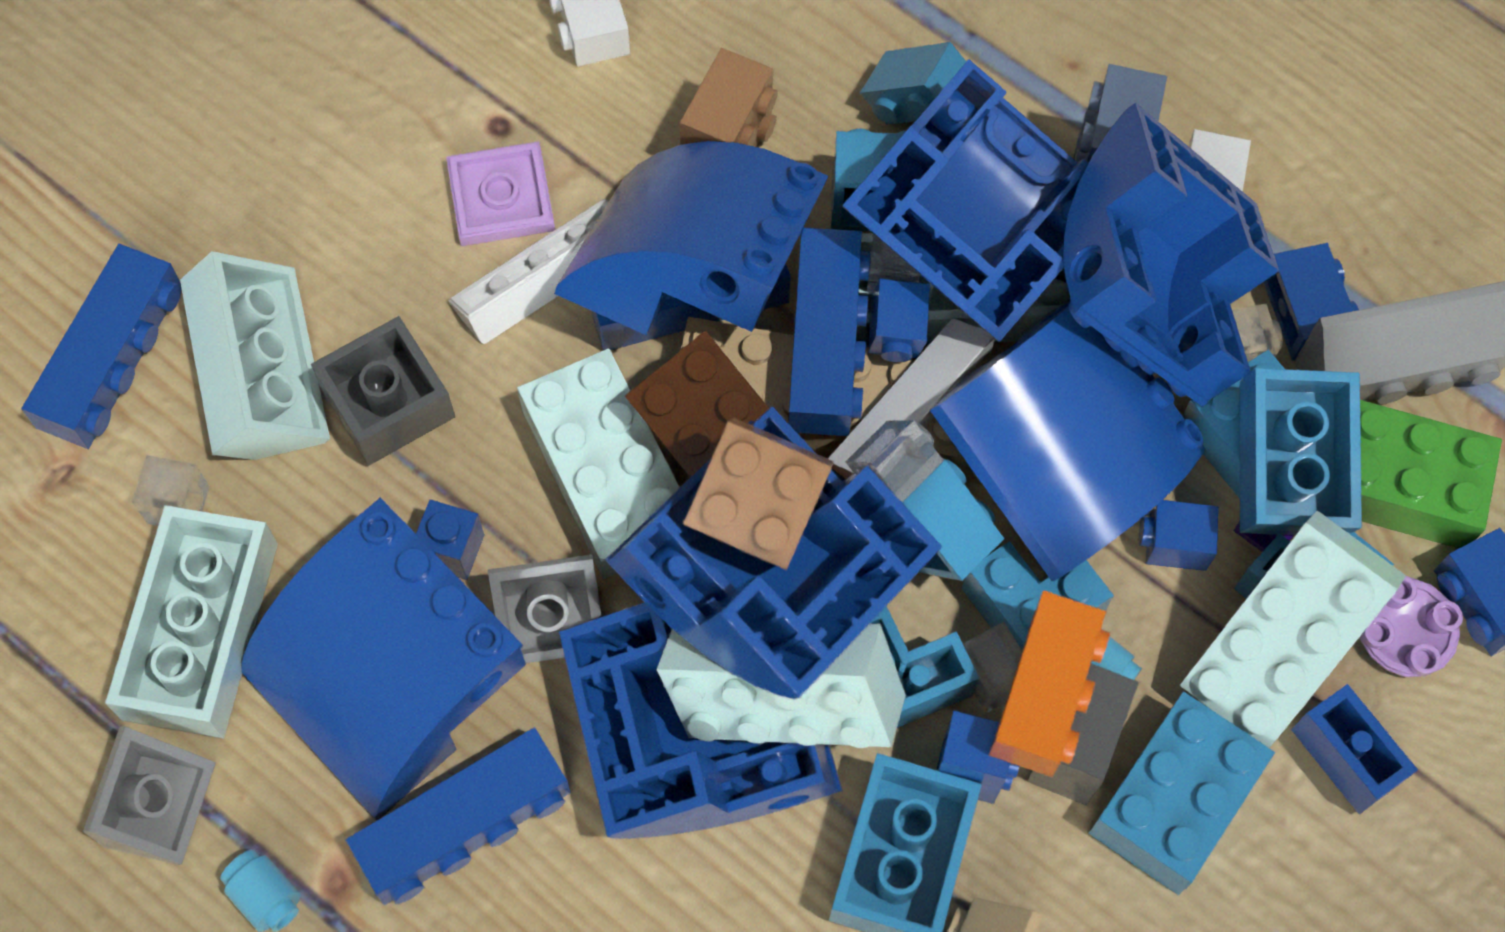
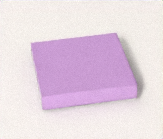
[446,141,555,247]

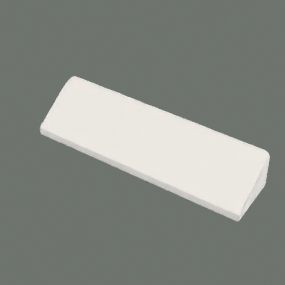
[448,199,609,344]
[828,318,995,479]

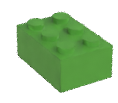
[1360,400,1502,549]

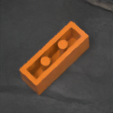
[989,590,1110,777]

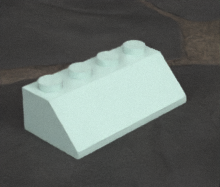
[180,251,330,460]

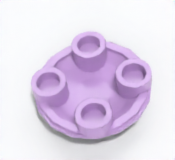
[1360,576,1463,677]

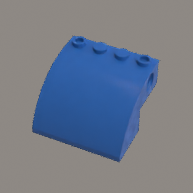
[842,59,1089,342]
[1063,102,1279,407]
[554,141,828,335]
[930,299,1206,582]
[605,407,943,699]
[241,497,526,821]
[559,602,843,839]

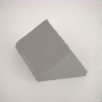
[488,554,602,663]
[83,726,216,865]

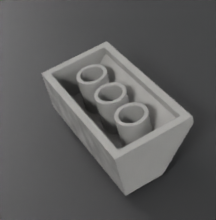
[1295,281,1505,404]

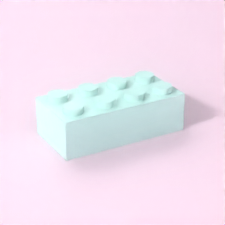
[517,348,679,579]
[105,505,278,738]
[1180,511,1406,748]
[657,624,906,748]

